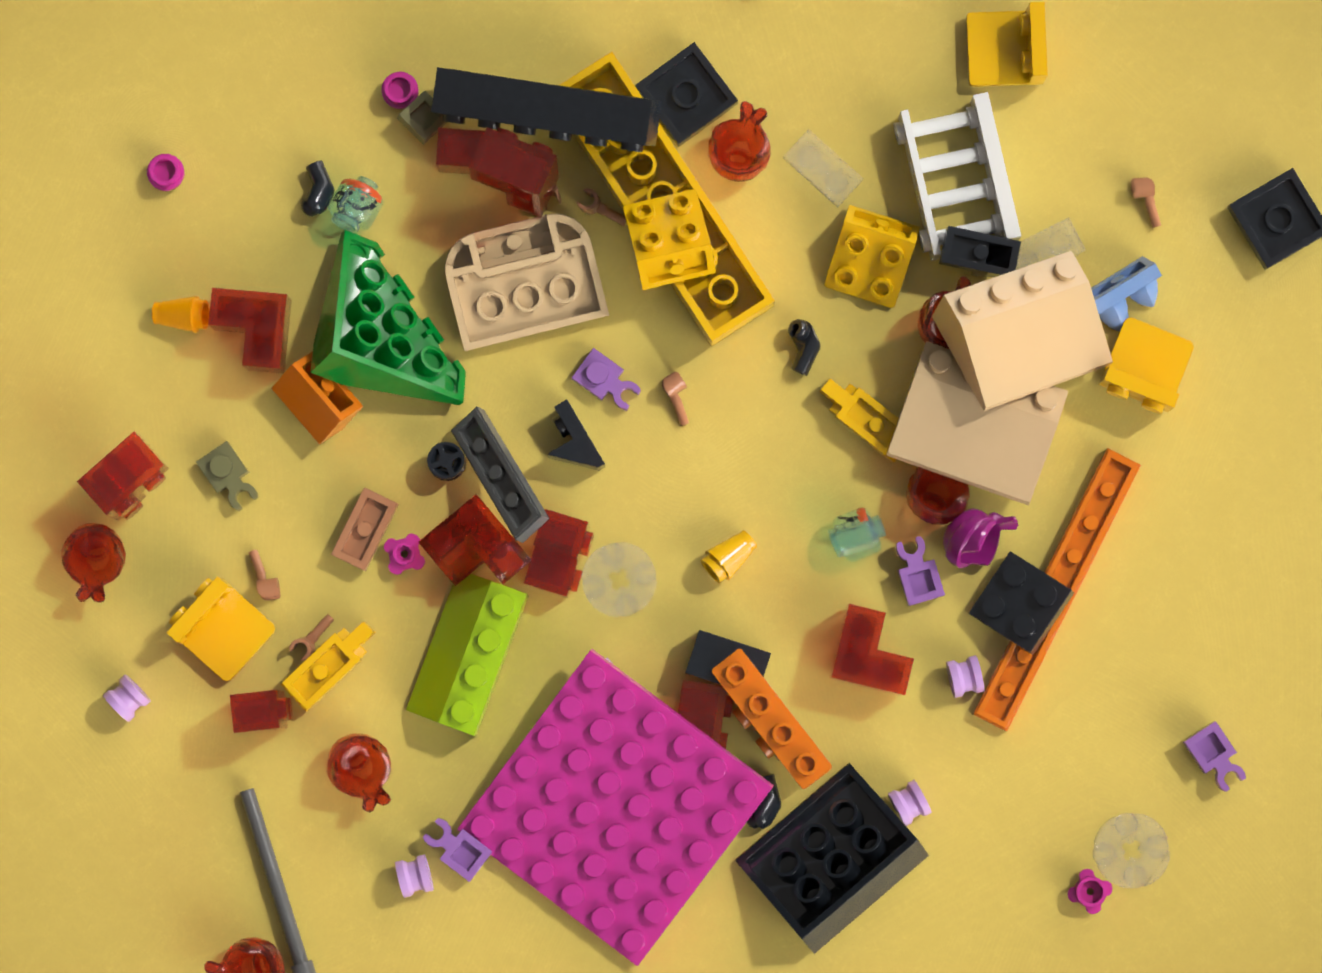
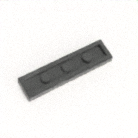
[451,406,550,543]

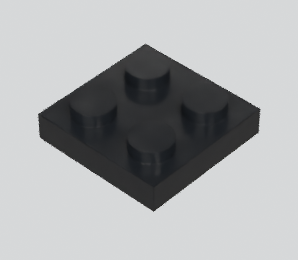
[635,42,738,147]
[1227,168,1322,270]
[969,551,1074,655]

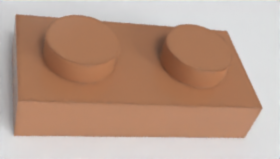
[331,487,399,571]

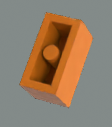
[271,351,363,445]

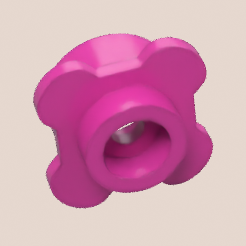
[384,533,425,575]
[1067,869,1113,914]

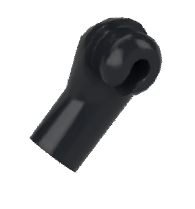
[301,160,335,217]
[788,319,821,376]
[747,774,782,829]

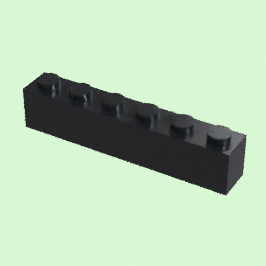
[431,67,662,152]

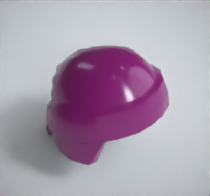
[943,508,1018,568]

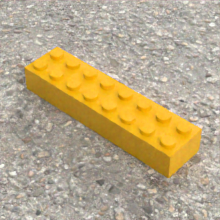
[560,52,775,347]

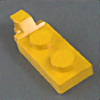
[819,378,899,463]
[280,621,376,712]

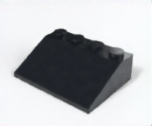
[735,763,929,954]

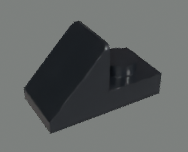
[939,226,1021,277]
[547,399,605,471]

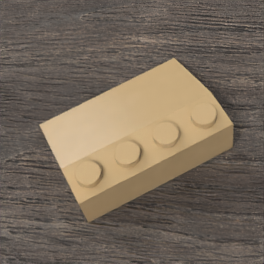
[932,251,1113,411]
[886,341,1068,505]

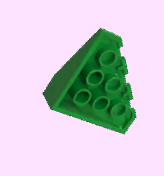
[310,230,466,405]

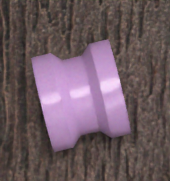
[946,655,984,698]
[103,674,151,722]
[888,780,932,826]
[395,854,434,898]

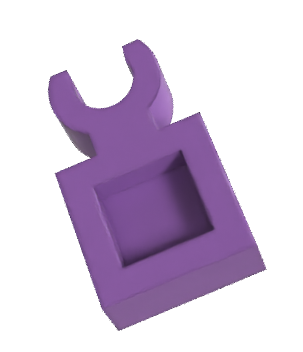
[572,348,641,411]
[896,536,945,606]
[1183,721,1246,792]
[423,818,493,882]

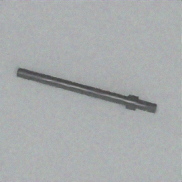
[240,788,316,973]

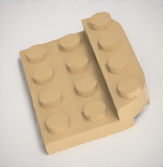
[445,214,609,351]

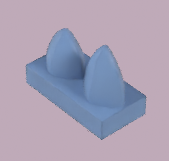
[1091,256,1162,332]

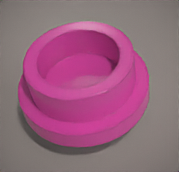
[381,72,419,109]
[147,154,185,191]

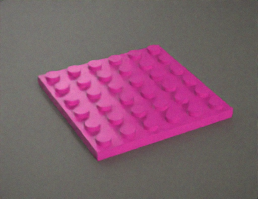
[457,649,774,966]

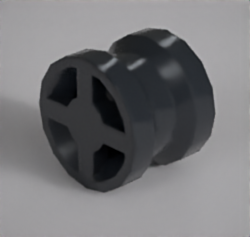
[427,442,466,481]

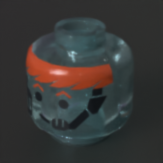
[328,176,384,234]
[828,507,887,562]

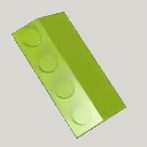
[406,570,529,736]

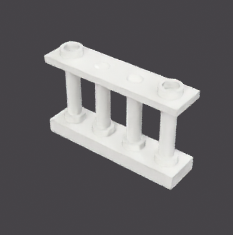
[894,92,1021,261]

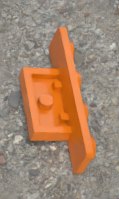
[712,649,832,789]

